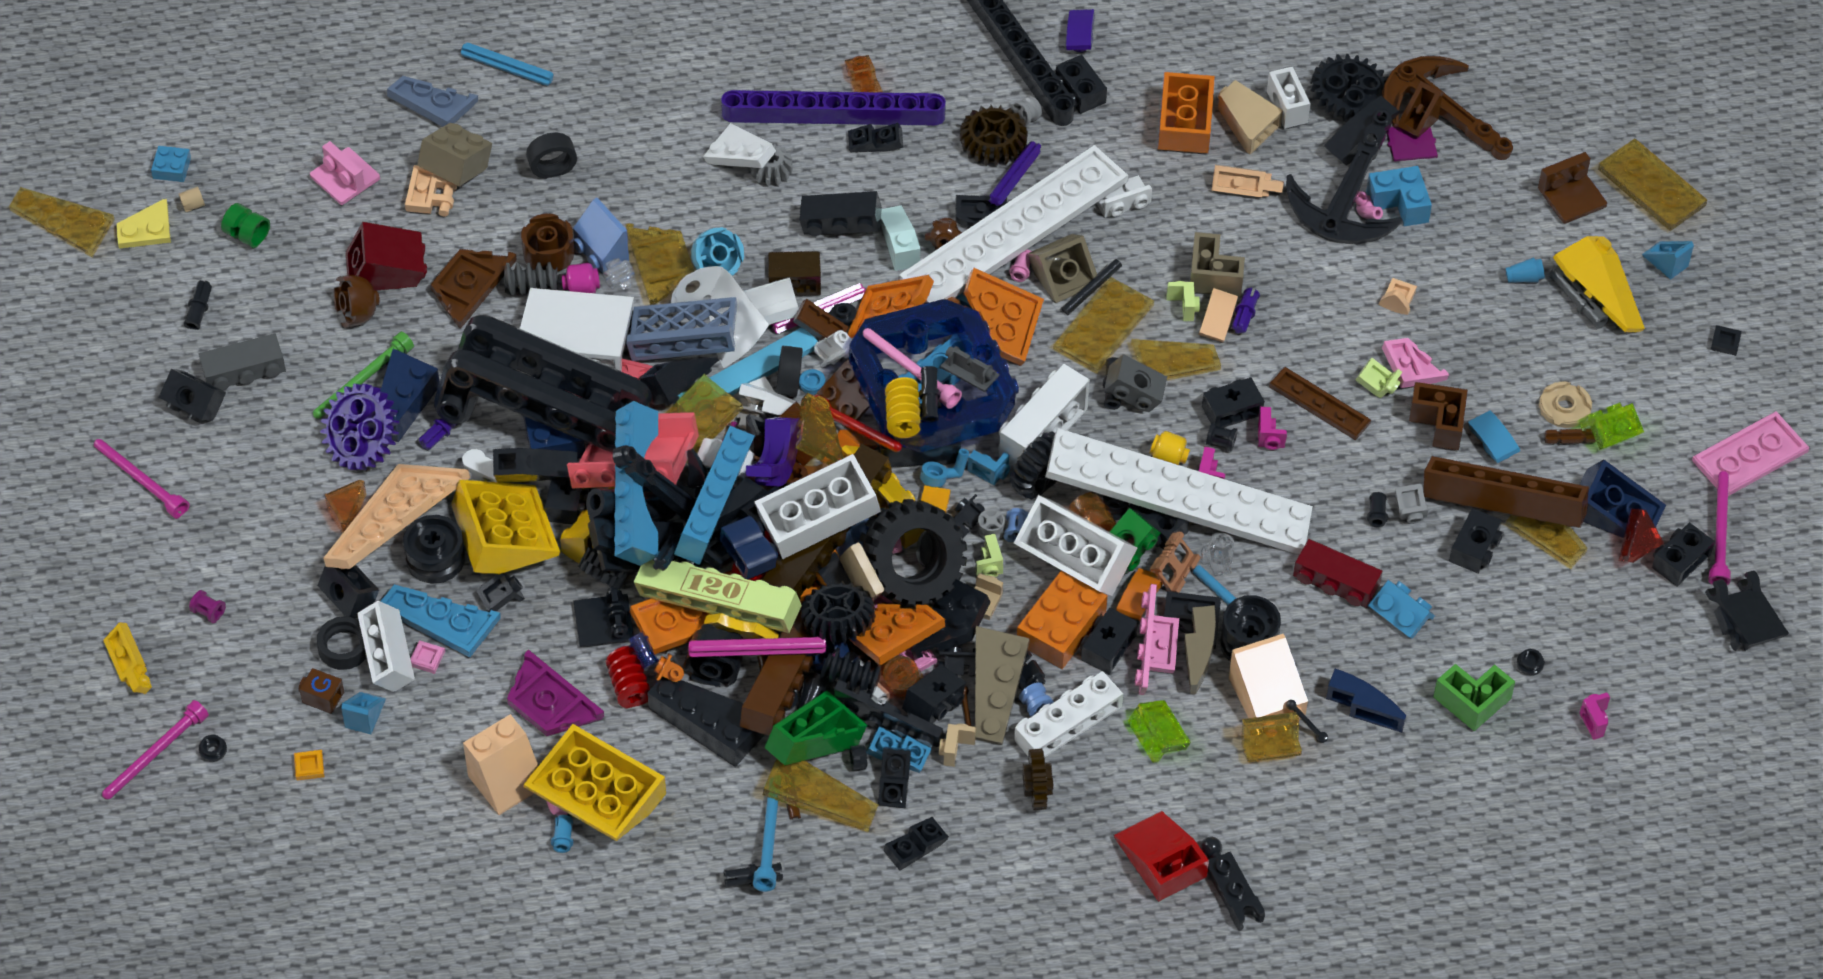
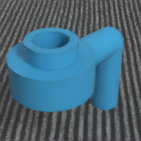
[920,449,969,487]

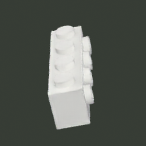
[1014,671,1123,757]

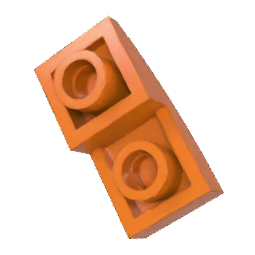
[1116,568,1163,620]

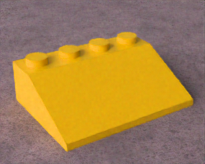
[451,480,560,574]
[523,724,666,841]

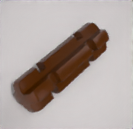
[1544,428,1597,444]

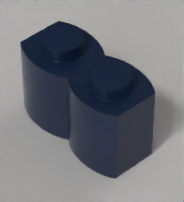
[720,516,778,580]

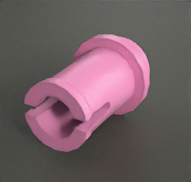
[1009,249,1031,282]

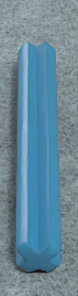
[461,43,554,86]

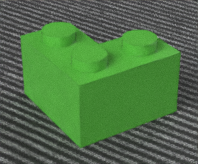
[1433,663,1515,731]

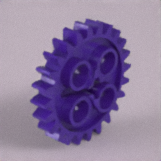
[320,384,400,471]

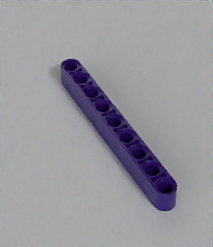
[721,90,946,126]

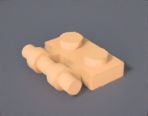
[405,165,457,217]

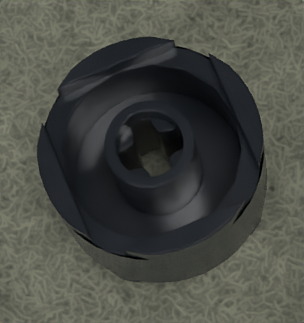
[683,624,743,687]

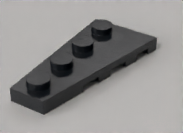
[588,519,684,561]
[834,680,944,748]

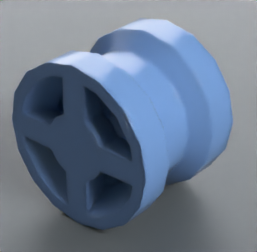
[1019,682,1054,717]

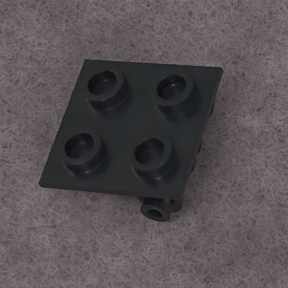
[573,586,634,647]

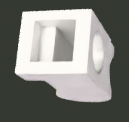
[462,449,509,483]

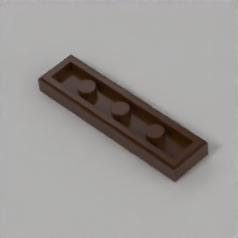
[1269,367,1371,441]

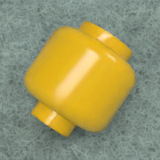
[1149,431,1190,465]

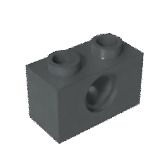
[1104,354,1167,412]

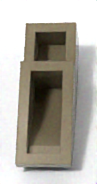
[1184,605,1216,694]

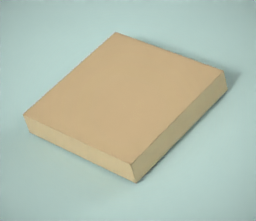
[839,542,884,601]

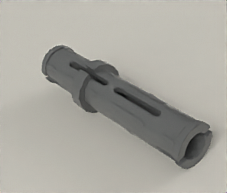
[1549,265,1609,329]

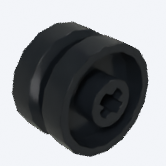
[403,515,465,584]

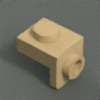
[939,723,976,767]

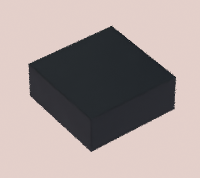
[1710,325,1742,356]

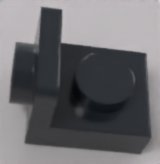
[476,573,525,612]

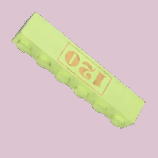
[634,559,802,633]

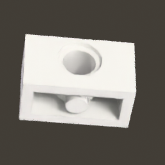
[1267,67,1310,129]

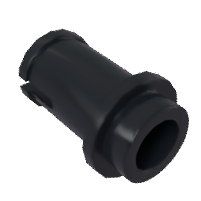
[1367,492,1388,528]

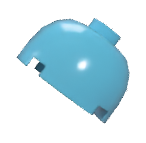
[691,227,744,275]

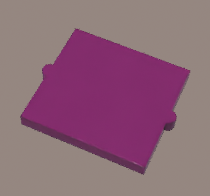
[1387,127,1438,162]

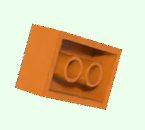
[1158,72,1215,153]
[1017,570,1108,670]

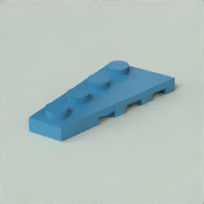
[380,584,501,658]

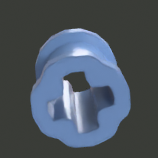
[1004,508,1029,542]

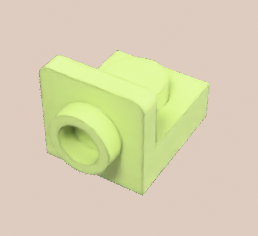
[976,534,1003,578]

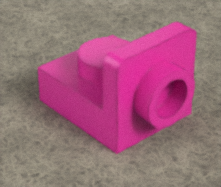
[1258,407,1287,450]
[1199,447,1225,479]
[1579,692,1610,740]

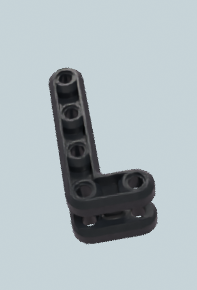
[434,315,652,452]

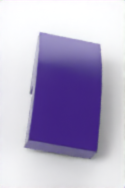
[1066,9,1095,52]

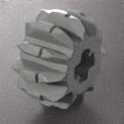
[751,144,793,187]

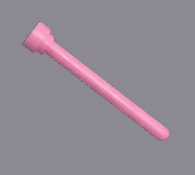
[863,328,962,409]

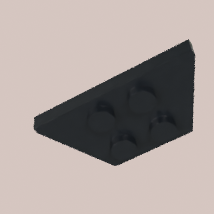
[911,579,991,659]

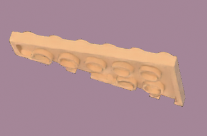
[323,464,470,569]

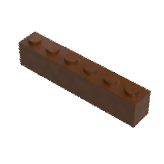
[1423,456,1589,528]
[740,601,818,736]

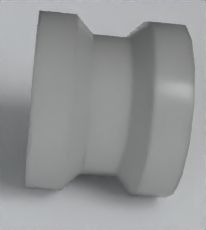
[1010,96,1042,126]
[978,509,1005,541]

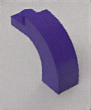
[746,417,799,486]

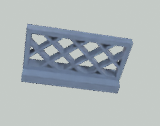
[626,297,737,361]

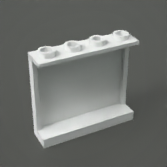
[520,288,634,372]

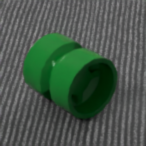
[221,203,270,248]

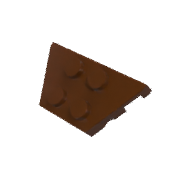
[431,249,517,328]

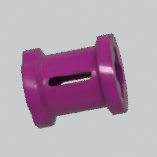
[189,590,226,624]

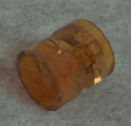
[1068,492,1116,532]
[883,656,924,700]

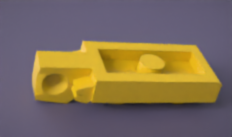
[103,622,152,694]

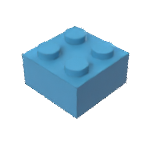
[151,146,191,182]

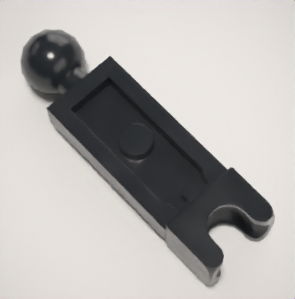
[1200,836,1265,931]

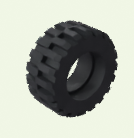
[859,499,967,607]

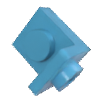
[967,450,1011,485]

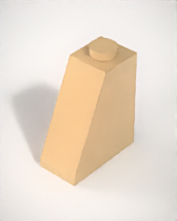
[1218,80,1283,154]

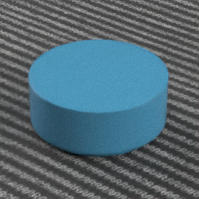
[799,369,825,395]

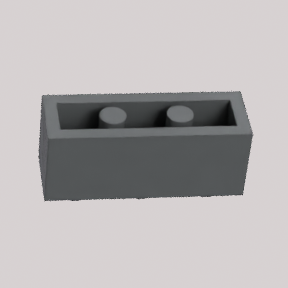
[198,333,286,390]

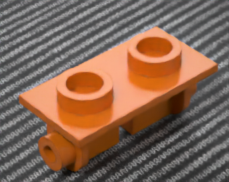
[654,653,684,682]

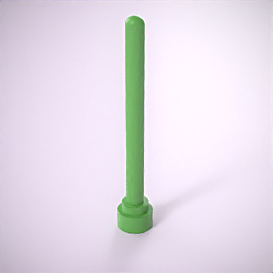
[313,331,414,419]

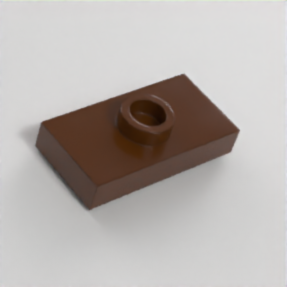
[793,299,849,340]

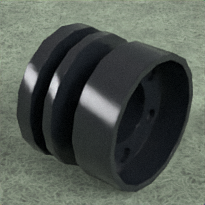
[1220,595,1281,662]

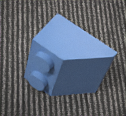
[573,198,629,275]

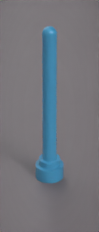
[753,780,780,892]

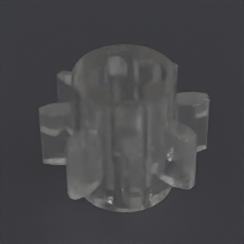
[603,258,635,291]

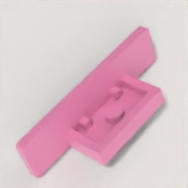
[1135,584,1179,695]

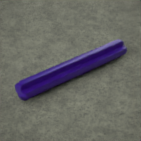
[989,141,1041,206]

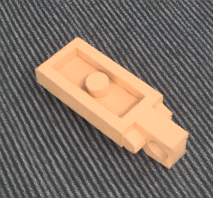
[1212,164,1284,197]

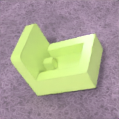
[1166,281,1200,321]
[1355,358,1402,398]

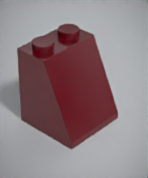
[346,221,427,291]

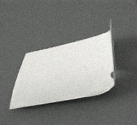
[671,266,769,368]

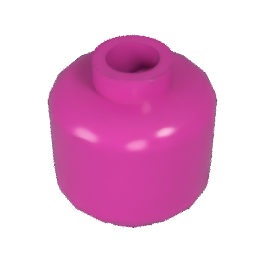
[562,263,600,294]

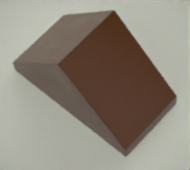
[1398,81,1443,137]

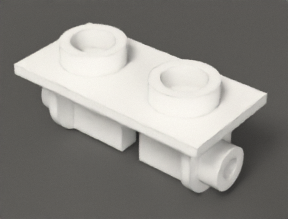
[814,330,860,368]

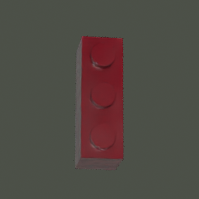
[1293,539,1383,608]

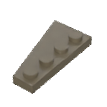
[975,626,1030,745]

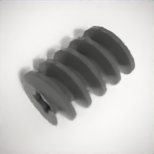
[504,262,558,295]

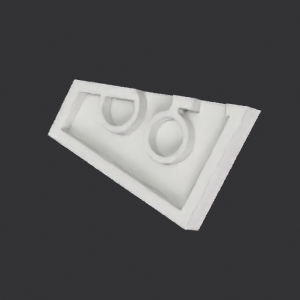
[703,123,776,168]

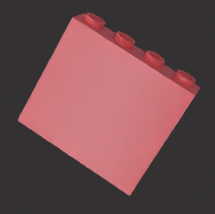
[567,412,699,488]

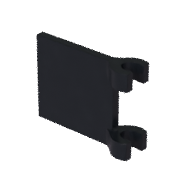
[1705,570,1789,648]

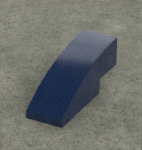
[1326,668,1406,733]

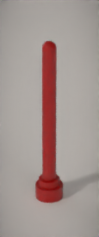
[807,395,902,452]

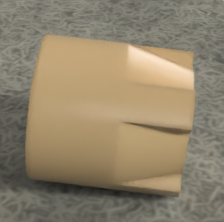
[178,186,205,212]

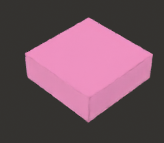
[410,640,445,674]

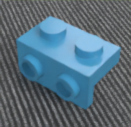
[1368,580,1435,639]

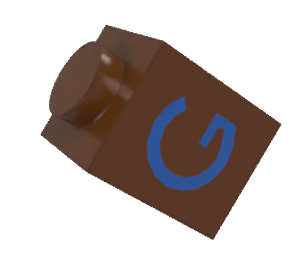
[298,668,345,714]

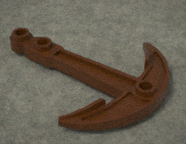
[1382,56,1513,160]

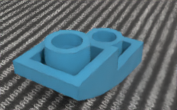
[1468,410,1520,463]
[866,726,931,773]

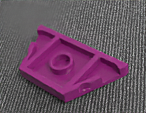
[507,649,604,736]

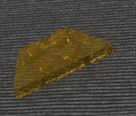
[625,223,694,305]

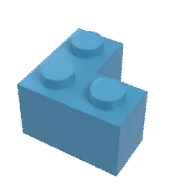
[1366,166,1432,227]

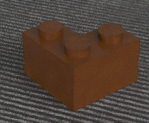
[1409,382,1468,450]

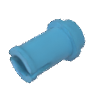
[551,815,574,853]

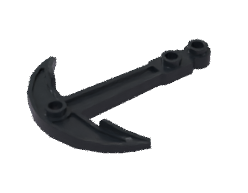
[1286,109,1403,245]
[613,445,717,563]

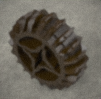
[959,104,1028,167]

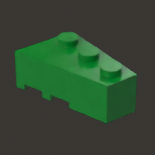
[765,691,867,765]

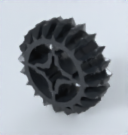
[1010,431,1057,500]
[801,581,875,645]

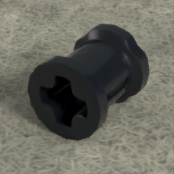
[1206,422,1238,452]

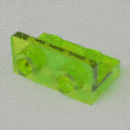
[1580,402,1644,450]
[1128,700,1191,763]

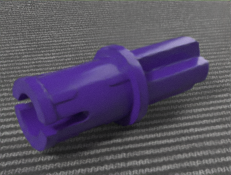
[1232,288,1260,334]
[418,418,457,450]

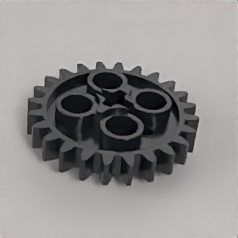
[1310,54,1388,122]

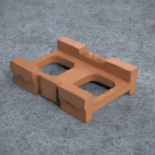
[1150,532,1201,593]

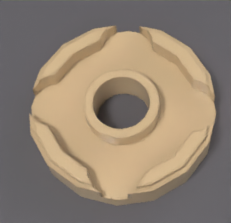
[1539,381,1592,428]

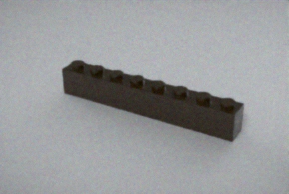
[762,444,892,631]

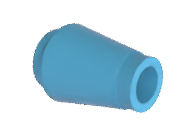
[1505,257,1545,283]

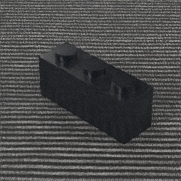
[799,191,882,236]

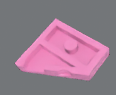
[1382,338,1449,388]

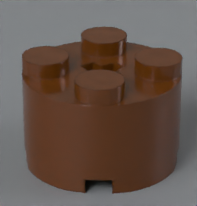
[521,213,575,271]

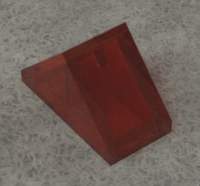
[1618,509,1664,563]

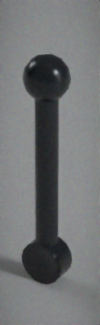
[1286,699,1328,743]

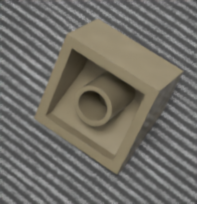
[1027,234,1097,303]

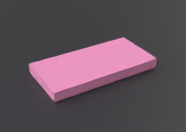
[1692,411,1809,496]

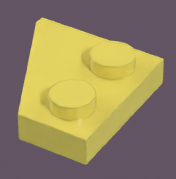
[117,199,171,249]

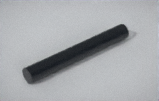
[1061,259,1122,315]

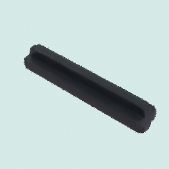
[653,530,683,571]

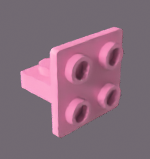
[310,141,380,205]

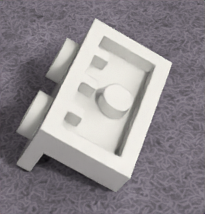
[1096,175,1152,218]

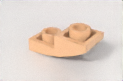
[1198,288,1238,342]

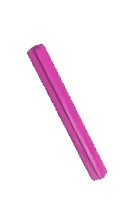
[688,637,826,657]

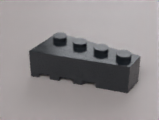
[648,677,765,767]

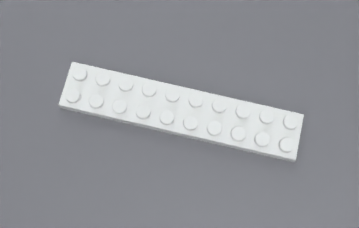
[899,145,1128,312]
[1045,428,1313,554]

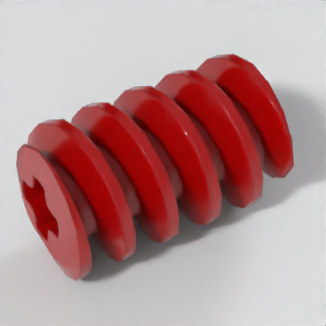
[605,645,650,709]

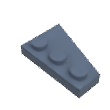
[387,76,478,127]

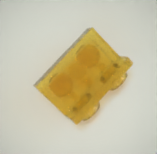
[1241,712,1302,762]

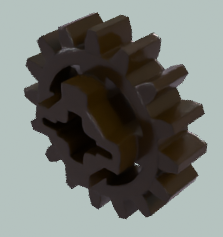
[1022,748,1054,810]

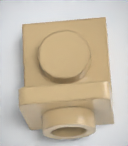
[975,573,1003,621]

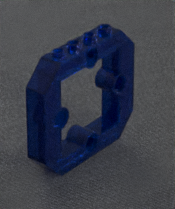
[849,299,1019,452]

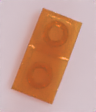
[845,55,883,92]

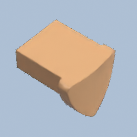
[1379,278,1417,315]

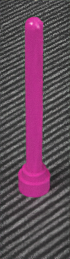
[94,439,190,519]
[1708,471,1731,585]
[102,700,209,800]

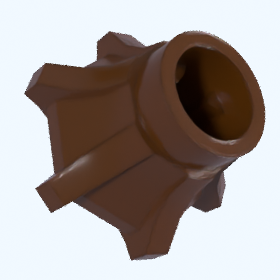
[925,218,962,251]

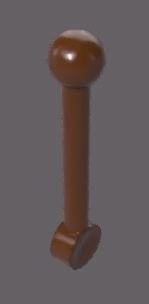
[962,686,973,727]

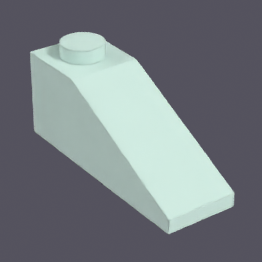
[880,205,920,271]

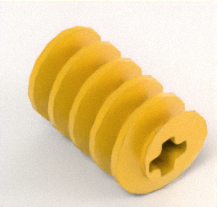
[885,377,921,438]

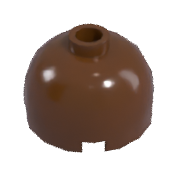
[334,275,380,328]

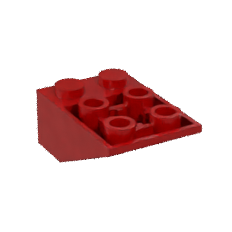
[1114,811,1209,902]

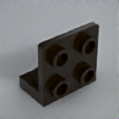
[768,251,821,296]

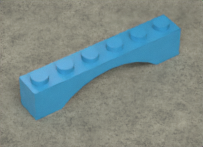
[614,401,658,566]
[674,426,755,565]

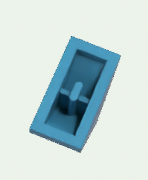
[1642,241,1694,280]
[341,692,386,734]

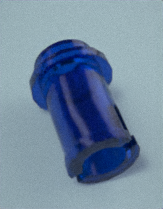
[628,632,659,669]

